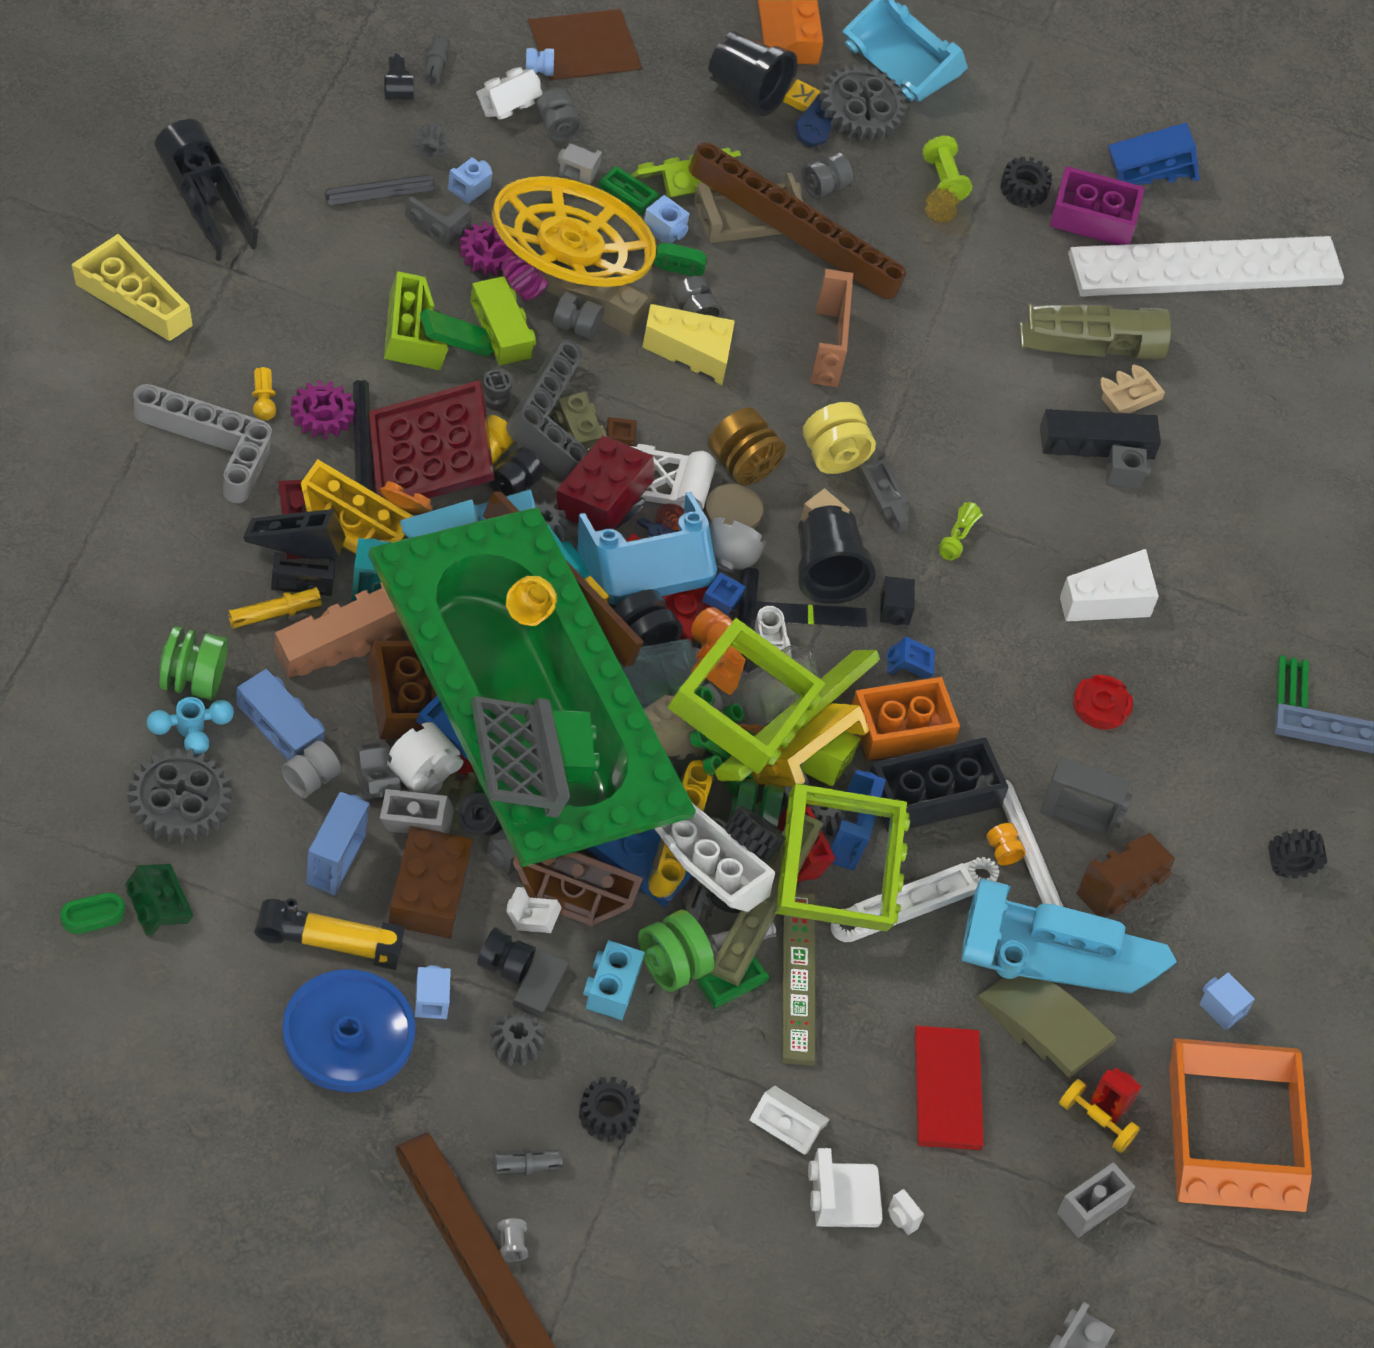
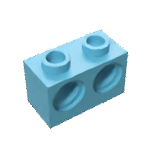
[583,940,645,1021]

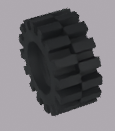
[1000,157,1052,208]
[724,806,786,861]
[1268,829,1327,878]
[579,1077,641,1142]

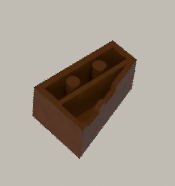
[1076,833,1175,918]

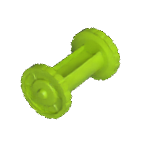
[922,136,972,203]

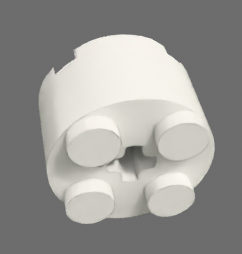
[387,722,463,794]

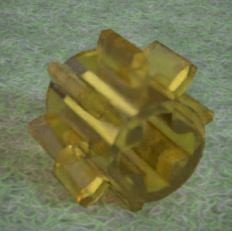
[924,188,960,223]

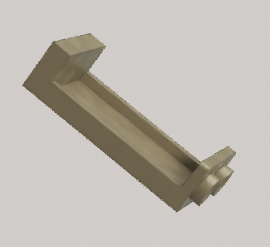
[693,173,807,244]

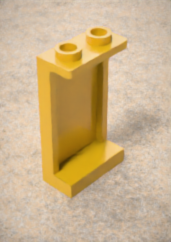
[751,703,869,787]

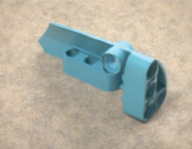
[961,878,1177,994]

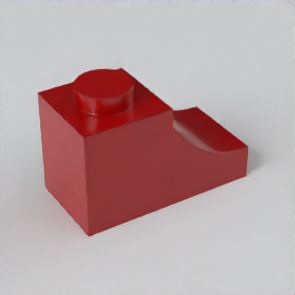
[1089,1067,1142,1125]

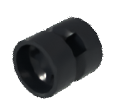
[489,447,544,497]
[458,793,503,835]
[477,927,536,984]

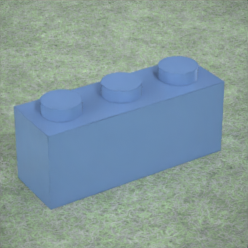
[236,669,325,761]

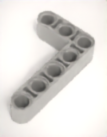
[133,384,272,503]

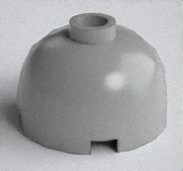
[709,517,767,572]

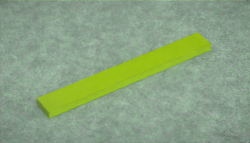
[715,650,880,781]

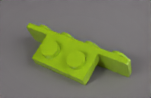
[631,148,741,199]

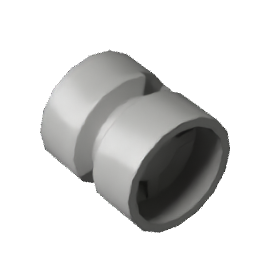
[281,741,341,799]

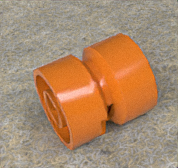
[691,607,733,646]

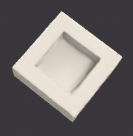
[888,1189,924,1235]

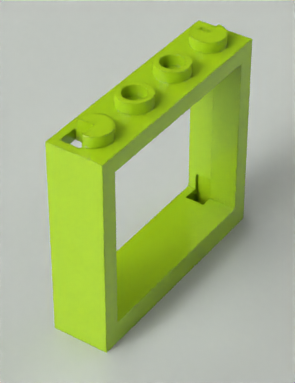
[667,618,826,775]
[775,783,910,932]

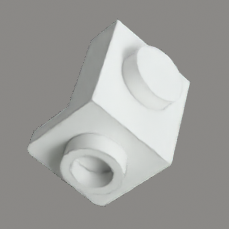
[507,887,562,933]

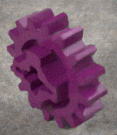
[459,221,520,276]
[290,380,355,439]

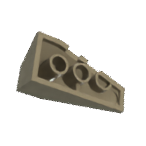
[542,265,659,336]

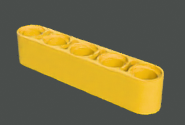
[648,760,713,898]

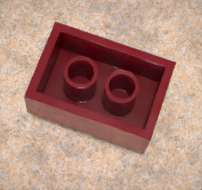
[556,435,654,531]

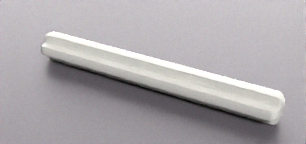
[1002,780,1063,907]

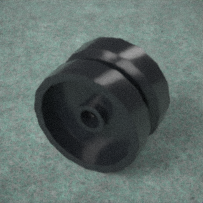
[613,589,683,661]

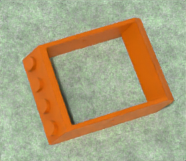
[1169,1038,1312,1212]

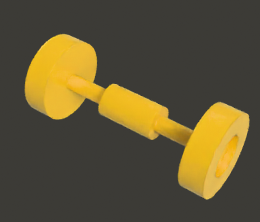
[1059,1079,1140,1153]

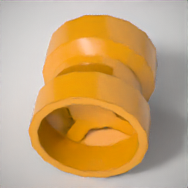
[986,823,1026,866]

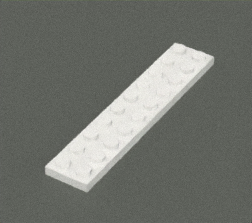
[1068,236,1344,297]

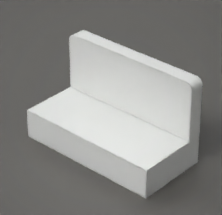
[750,1086,829,1155]

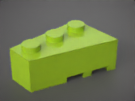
[384,271,448,370]

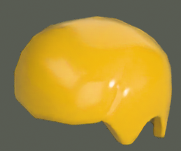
[506,576,557,626]

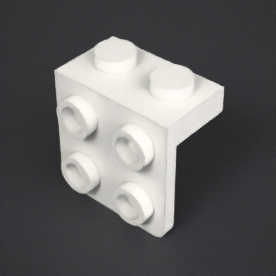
[808,1148,882,1227]

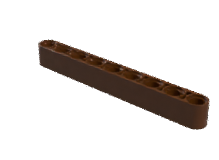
[688,142,907,299]
[395,1132,556,1348]

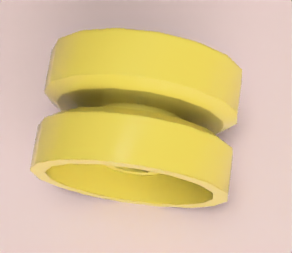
[802,402,876,474]

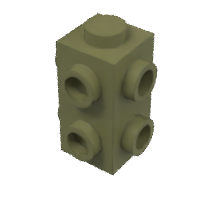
[553,392,607,452]

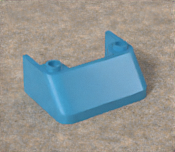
[577,492,717,605]

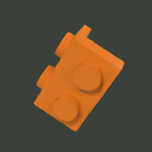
[691,637,746,696]

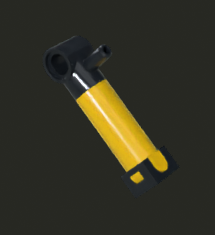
[254,898,405,970]

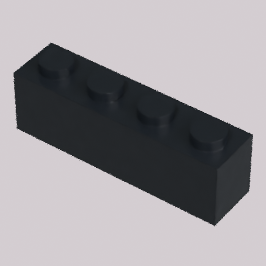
[1040,409,1161,460]

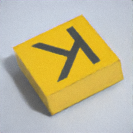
[784,79,821,112]

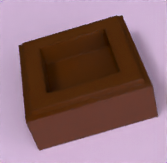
[606,417,637,447]

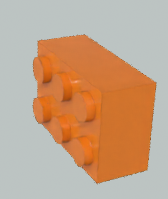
[852,677,960,761]

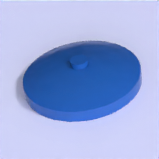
[282,969,415,1092]

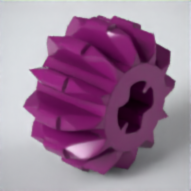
[502,254,548,301]

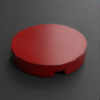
[1072,674,1133,730]

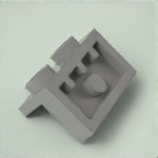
[1049,1302,1115,1348]

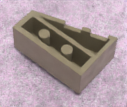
[643,694,706,760]

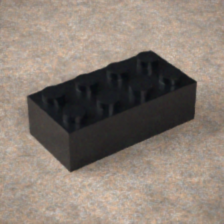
[870,737,1009,832]

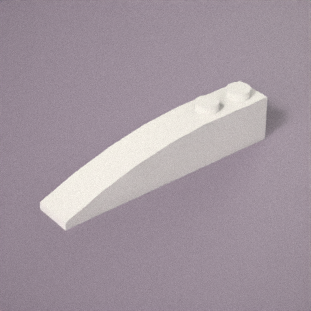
[655,803,775,912]

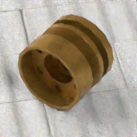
[708,407,786,486]

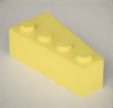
[72,234,193,341]

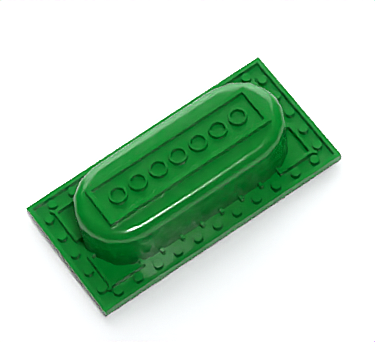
[368,507,696,868]

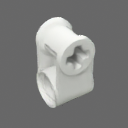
[754,606,791,657]

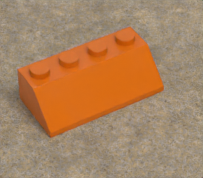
[757,0,823,65]

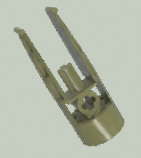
[1019,304,1171,360]

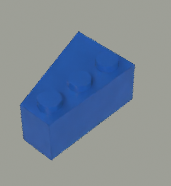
[1108,122,1200,185]

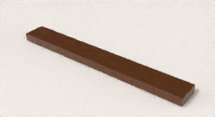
[482,491,644,667]

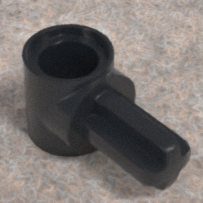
[384,53,414,100]

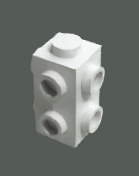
[476,67,543,120]

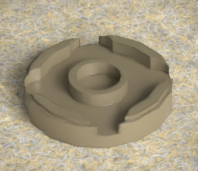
[704,484,763,530]

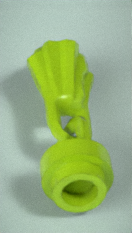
[939,502,983,561]

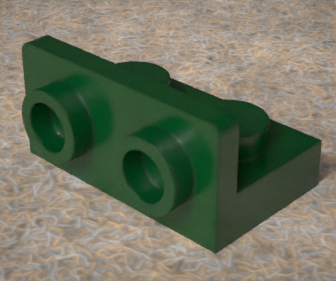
[125,864,193,936]

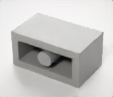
[380,789,455,834]
[1057,1162,1135,1238]

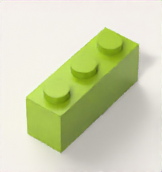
[470,276,536,366]

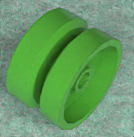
[638,909,715,993]

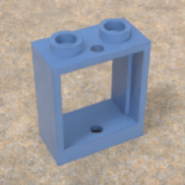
[306,792,369,896]

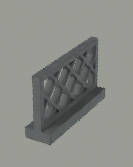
[471,696,570,818]

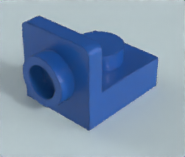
[702,573,746,615]
[886,637,935,679]

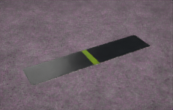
[755,601,867,628]

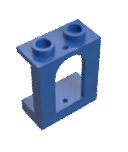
[830,769,886,871]

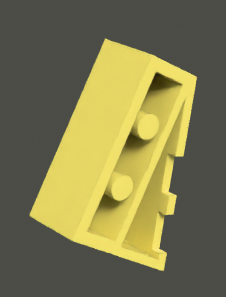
[642,304,735,385]

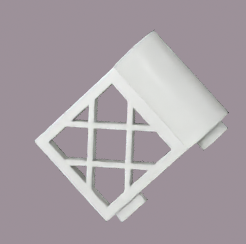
[631,444,716,513]

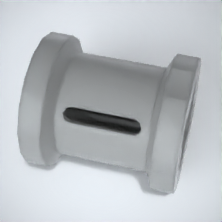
[496,1218,528,1262]

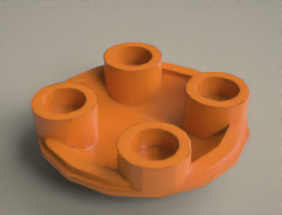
[379,481,433,515]

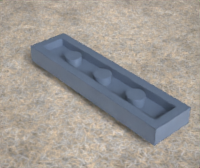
[1274,703,1374,753]

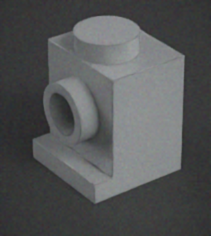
[557,143,602,185]

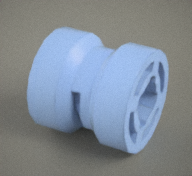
[526,48,554,76]

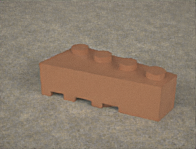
[274,582,403,679]

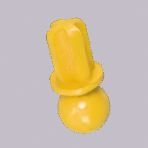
[252,367,276,421]

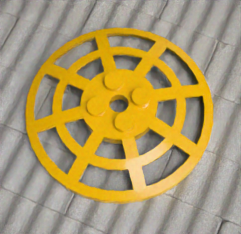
[492,176,656,287]

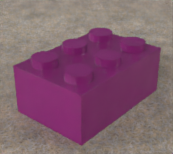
[1049,166,1145,245]

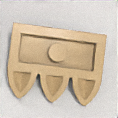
[1100,365,1165,414]

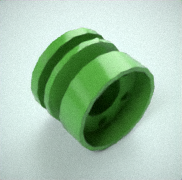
[159,626,228,701]

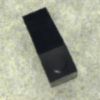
[243,509,346,559]

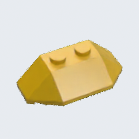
[301,459,414,555]

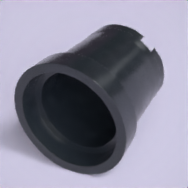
[708,31,797,116]
[798,505,876,604]

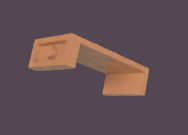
[810,269,853,387]

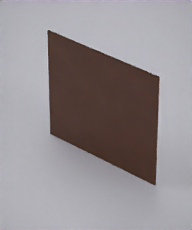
[528,8,643,81]

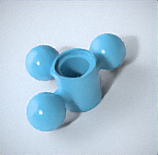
[147,697,234,756]

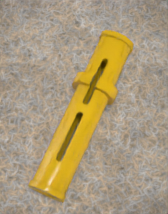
[228,587,322,629]

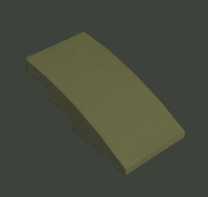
[977,976,1117,1078]

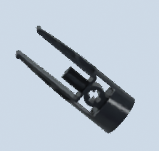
[154,119,258,261]

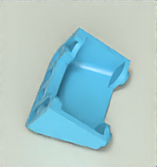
[842,0,968,102]

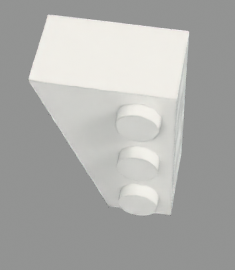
[1060,549,1159,621]

